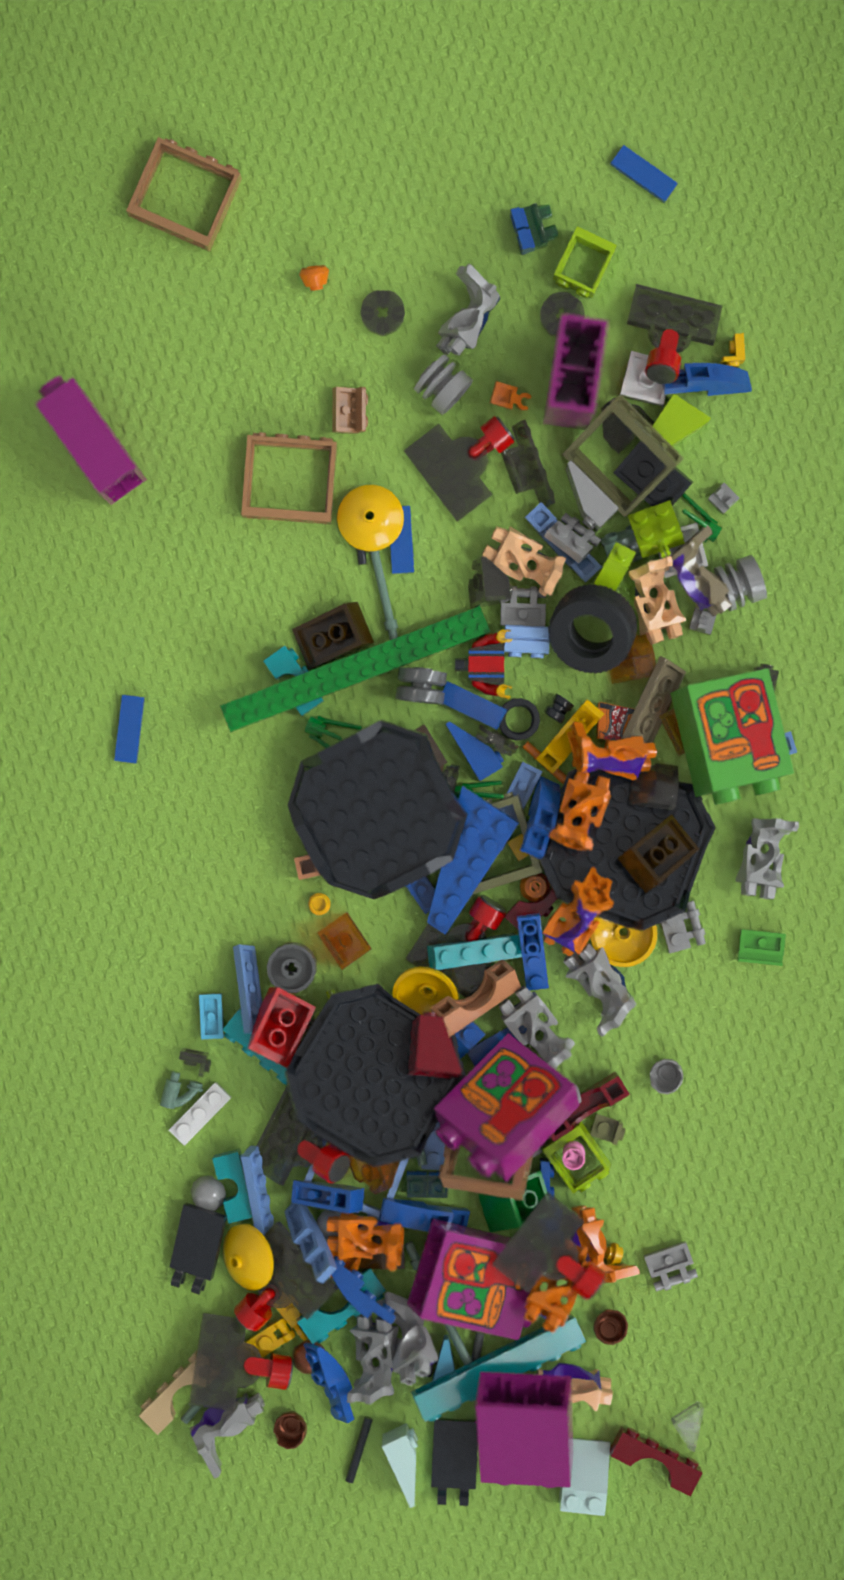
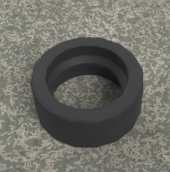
[499,698,540,741]

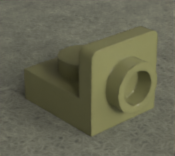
[590,1113,625,1145]

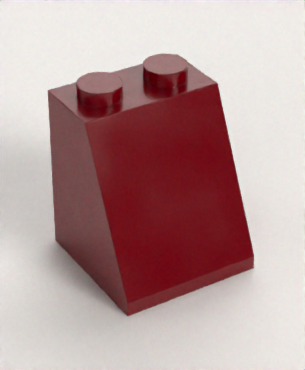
[408,1012,461,1079]

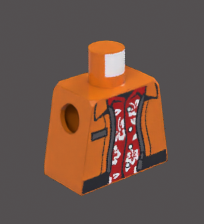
[596,702,635,748]

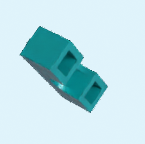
[263,646,324,716]
[212,1149,253,1223]

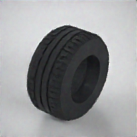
[548,584,637,673]

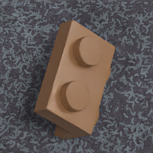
[332,387,368,434]

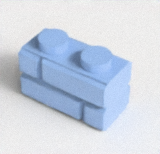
[504,625,550,659]

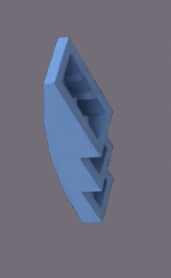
[284,1203,337,1283]

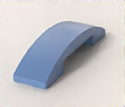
[525,502,602,583]

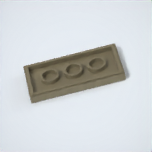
[622,656,686,743]

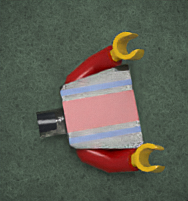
[455,629,512,699]

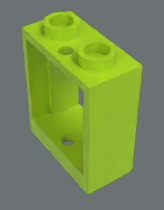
[553,226,617,298]
[542,1122,611,1194]

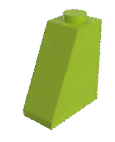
[653,394,711,447]
[593,542,636,591]

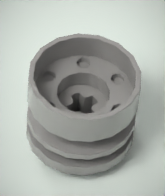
[414,355,473,415]
[714,555,767,611]

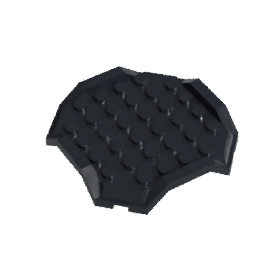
[288,719,468,899]
[539,769,716,931]
[285,984,466,1167]

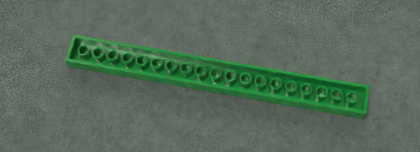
[220,606,490,733]

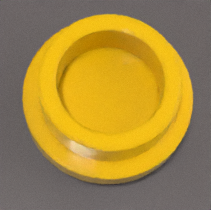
[308,893,331,915]
[605,1243,623,1265]

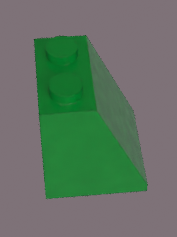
[478,1171,554,1233]

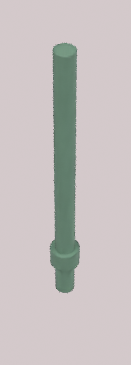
[366,516,398,640]
[404,1241,472,1365]

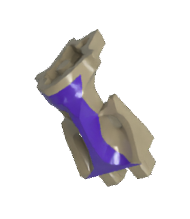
[670,526,732,616]

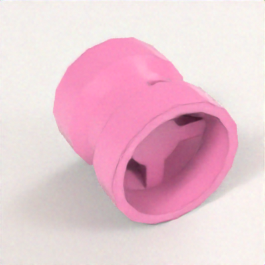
[562,1141,585,1170]

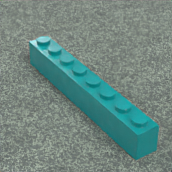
[411,1313,586,1421]

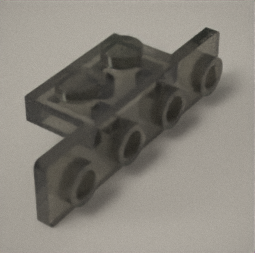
[501,420,555,508]

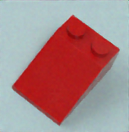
[248,987,316,1068]

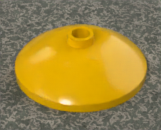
[337,485,404,552]
[590,917,657,967]
[392,967,459,1015]
[223,1224,274,1290]

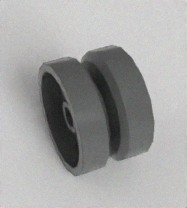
[395,667,447,705]
[267,942,317,993]

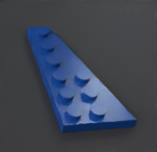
[427,786,519,935]

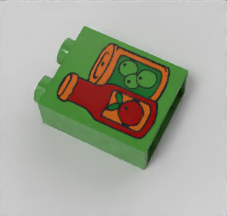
[670,668,794,805]

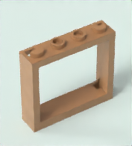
[126,137,242,252]
[241,432,337,524]
[439,1145,533,1200]

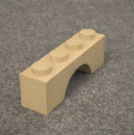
[139,1348,223,1435]

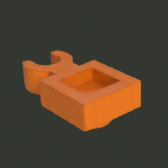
[489,381,531,411]

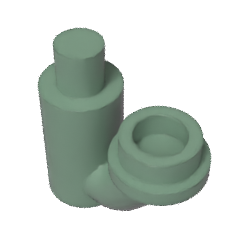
[160,1071,203,1109]

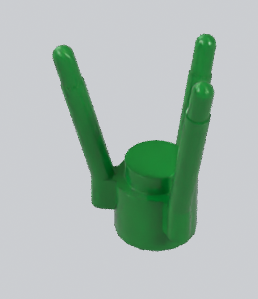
[682,493,722,543]
[304,716,362,748]
[454,781,504,800]

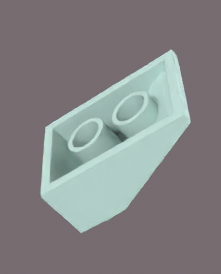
[382,1423,418,1508]
[559,1438,610,1516]

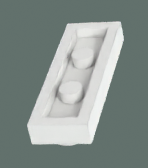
[169,1082,231,1146]

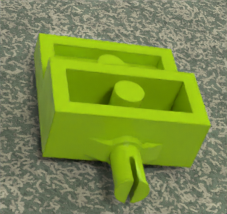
[627,501,685,558]

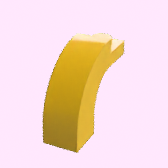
[536,699,604,773]

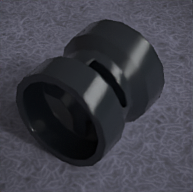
[543,693,574,724]

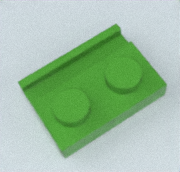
[737,929,786,966]

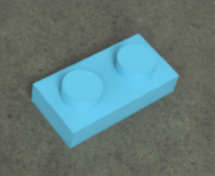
[199,993,224,1039]

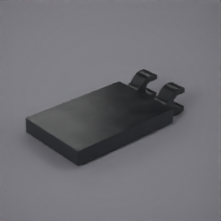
[170,1203,227,1294]
[431,1418,478,1506]

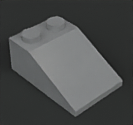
[565,461,619,532]

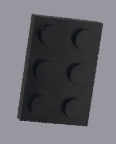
[613,441,693,506]

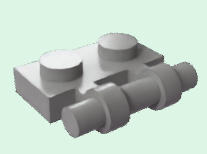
[544,513,601,563]
[500,586,546,627]
[661,900,706,953]
[644,1241,698,1292]

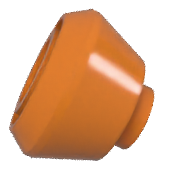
[299,265,329,291]
[520,873,550,902]

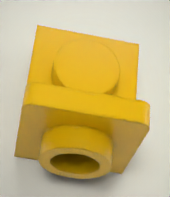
[720,333,745,368]

